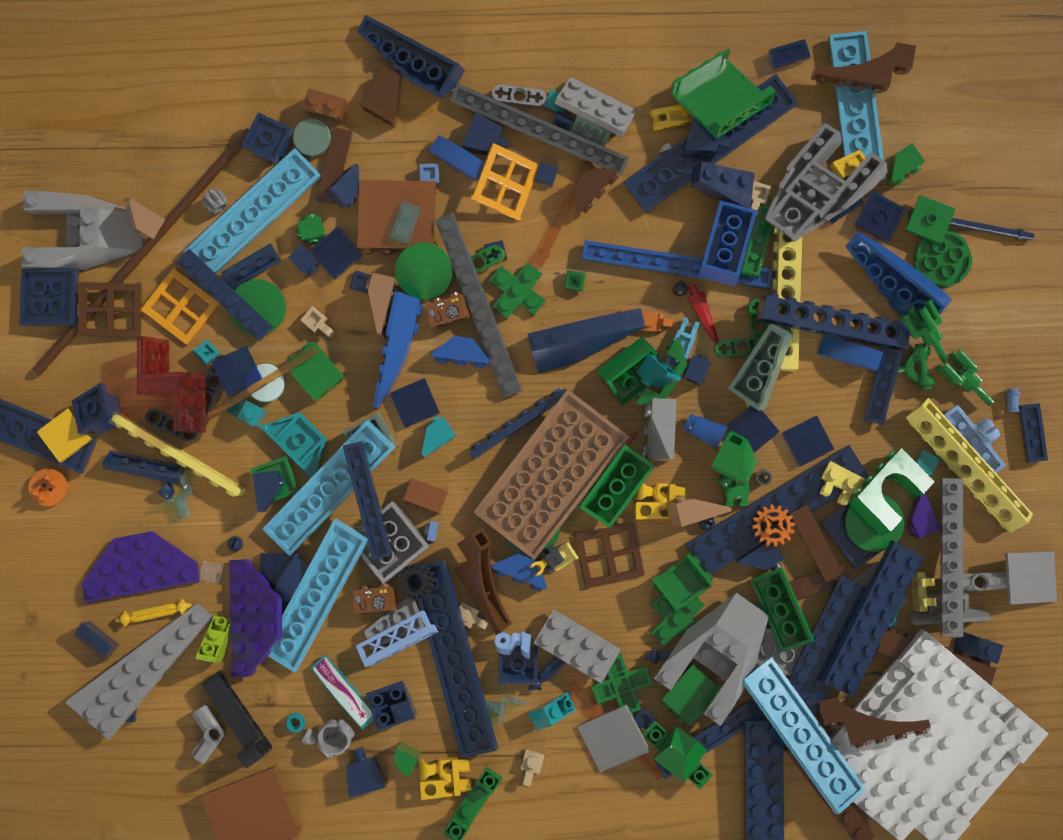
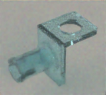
[164,473,193,519]
[485,696,528,724]

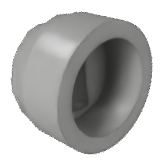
[301,728,317,745]

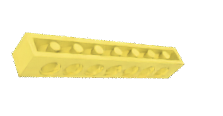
[771,226,802,372]
[905,398,1033,534]

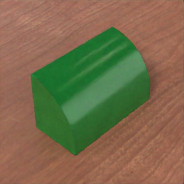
[395,742,421,777]

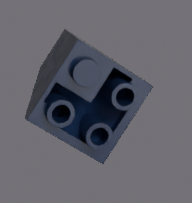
[365,680,417,731]

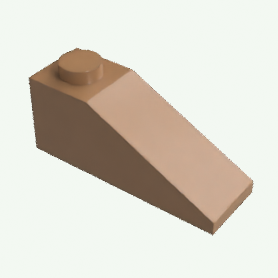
[667,496,732,527]

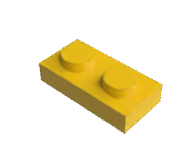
[829,150,866,180]

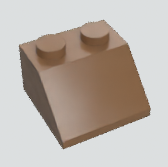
[124,198,165,240]

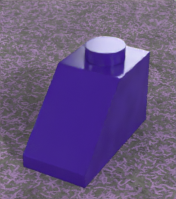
[907,493,941,539]

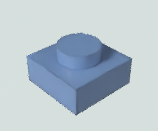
[420,163,439,184]
[424,521,439,542]

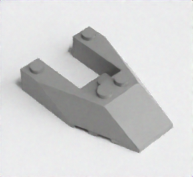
[765,123,887,241]
[22,191,144,270]
[654,593,769,726]

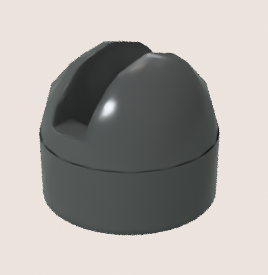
[756,469,772,485]

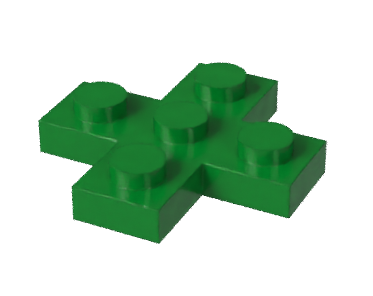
[489,262,546,319]
[650,595,705,646]
[591,653,653,713]

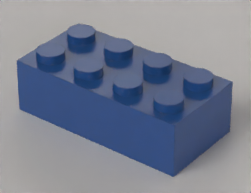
[698,200,757,287]

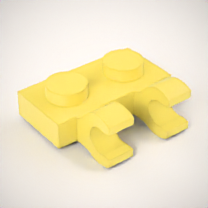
[820,461,864,506]
[911,572,937,612]

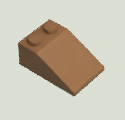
[366,273,399,339]

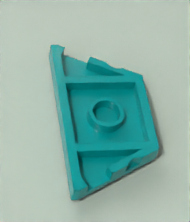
[260,412,328,478]

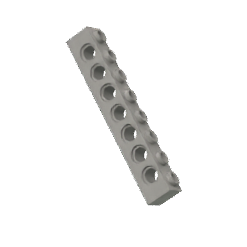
[940,478,963,638]

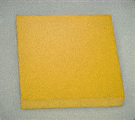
[37,409,92,463]

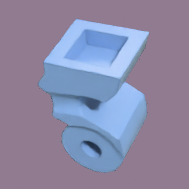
[495,631,532,659]

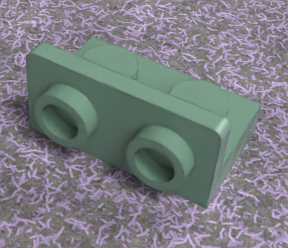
[570,115,612,147]

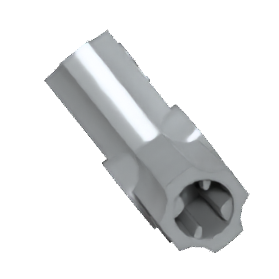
[191,704,226,764]

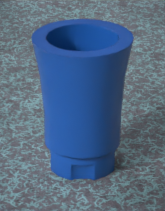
[683,414,728,450]

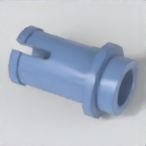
[1004,389,1021,412]

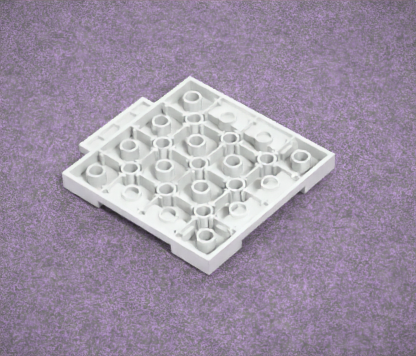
[829,629,1049,840]

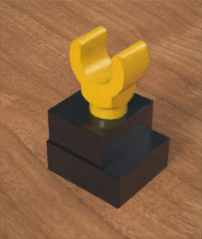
[529,544,565,576]

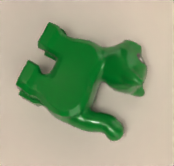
[717,474,749,506]

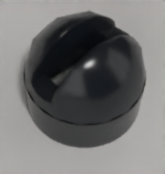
[671,280,688,296]

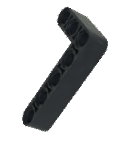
[145,355,235,443]
[202,671,272,768]

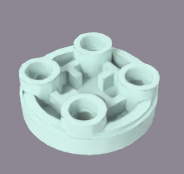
[246,364,286,403]

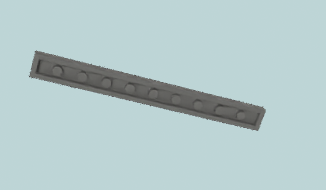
[450,83,630,176]
[435,213,523,398]

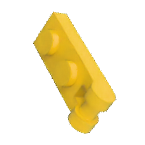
[650,104,693,131]

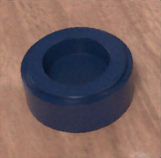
[634,709,654,729]

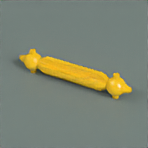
[115,599,192,627]

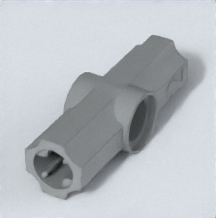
[963,572,1007,591]

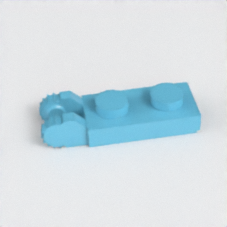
[665,317,699,368]

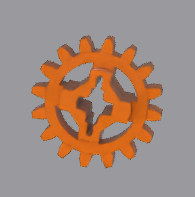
[751,504,795,548]

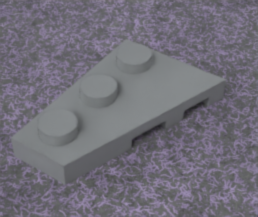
[364,597,425,650]

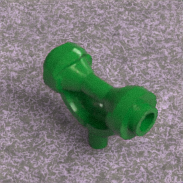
[898,343,935,390]

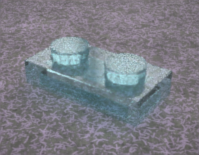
[390,201,421,245]

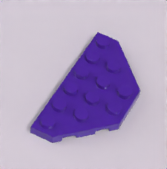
[82,531,201,603]
[229,559,283,677]

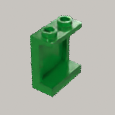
[285,341,346,402]
[651,553,713,614]
[660,663,719,726]

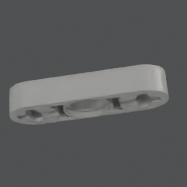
[492,84,546,109]

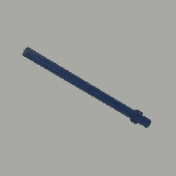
[908,210,1034,241]

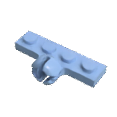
[943,404,1006,473]

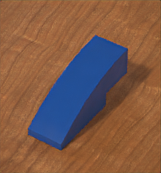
[428,135,484,183]
[818,336,883,372]

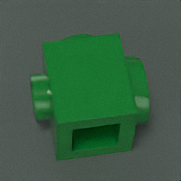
[296,214,327,245]

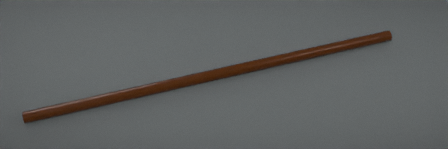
[33,128,249,376]

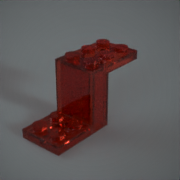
[137,336,206,433]

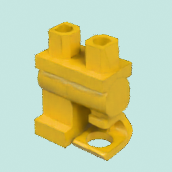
[634,483,685,520]
[419,756,471,800]

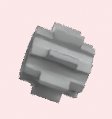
[202,188,228,214]

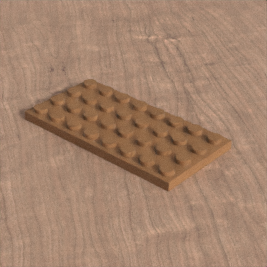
[473,389,629,560]

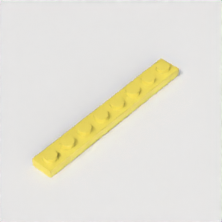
[110,413,246,497]

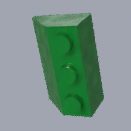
[597,337,659,406]

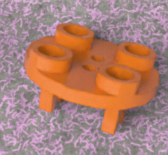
[28,468,69,507]

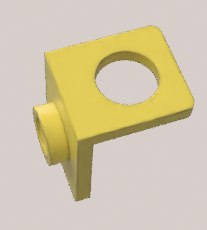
[554,541,578,571]

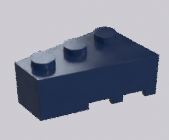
[691,162,755,208]

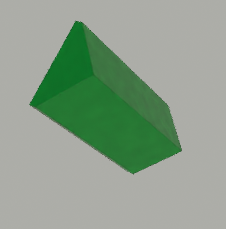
[578,444,655,528]
[750,567,815,652]

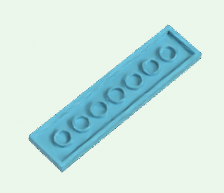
[828,31,886,180]
[184,148,322,274]
[263,420,396,556]
[268,519,368,673]
[743,657,866,814]

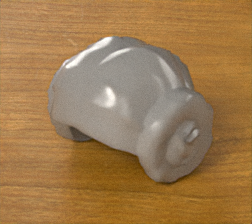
[316,719,355,758]

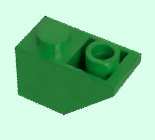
[887,143,925,187]

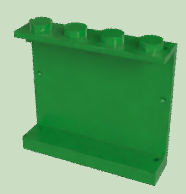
[670,48,776,139]

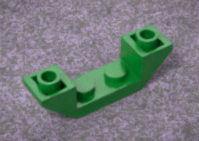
[636,337,687,405]
[642,720,713,789]
[442,766,503,840]

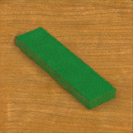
[740,204,773,279]

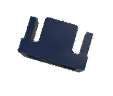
[241,112,293,164]
[72,383,122,435]

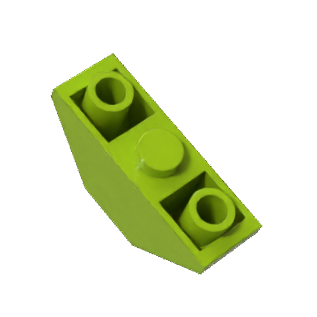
[196,615,231,663]

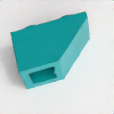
[528,692,576,730]

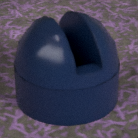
[157,482,175,499]
[699,517,715,530]
[227,536,244,552]

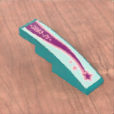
[311,655,374,729]

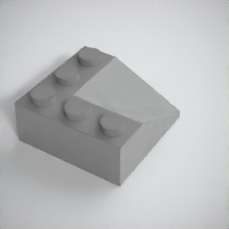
[642,398,676,462]
[356,501,431,584]

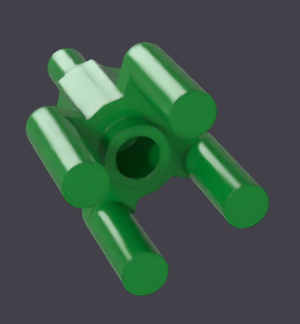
[901,299,949,363]
[936,349,994,406]

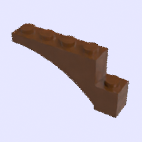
[811,42,916,94]
[454,528,512,635]
[819,697,931,749]

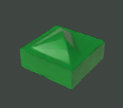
[564,270,587,292]

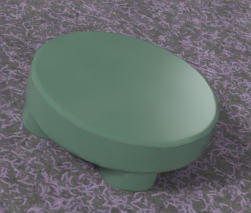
[293,118,331,158]

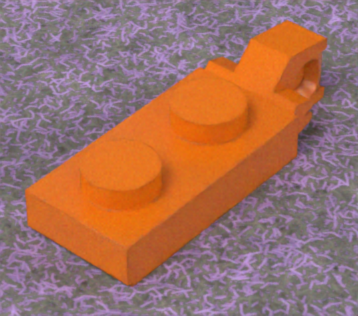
[620,309,673,333]

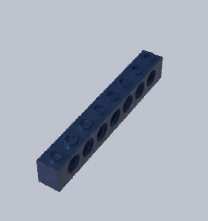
[756,293,910,350]

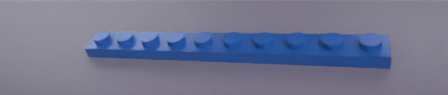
[582,240,773,289]

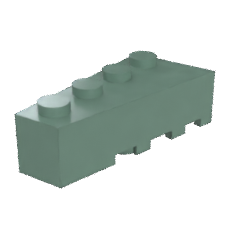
[728,324,793,411]

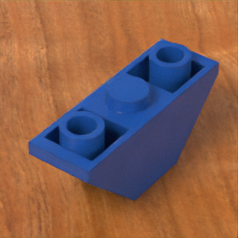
[432,336,490,368]
[492,553,547,591]

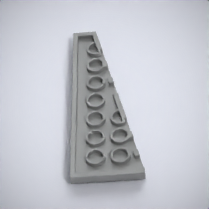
[65,603,213,740]

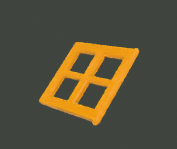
[470,143,539,221]
[141,267,220,345]

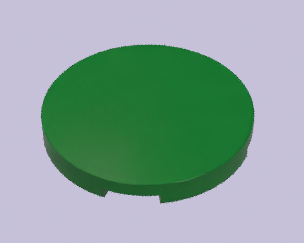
[914,231,972,288]
[395,242,453,299]
[229,279,287,336]
[844,495,904,552]

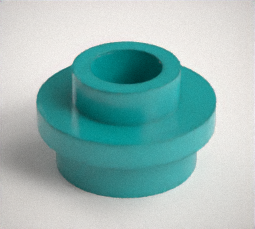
[286,713,306,733]

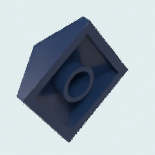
[498,646,538,685]

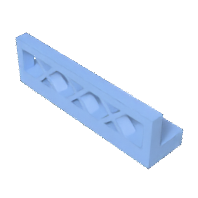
[356,611,438,667]

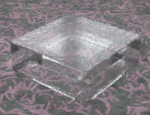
[199,560,224,583]

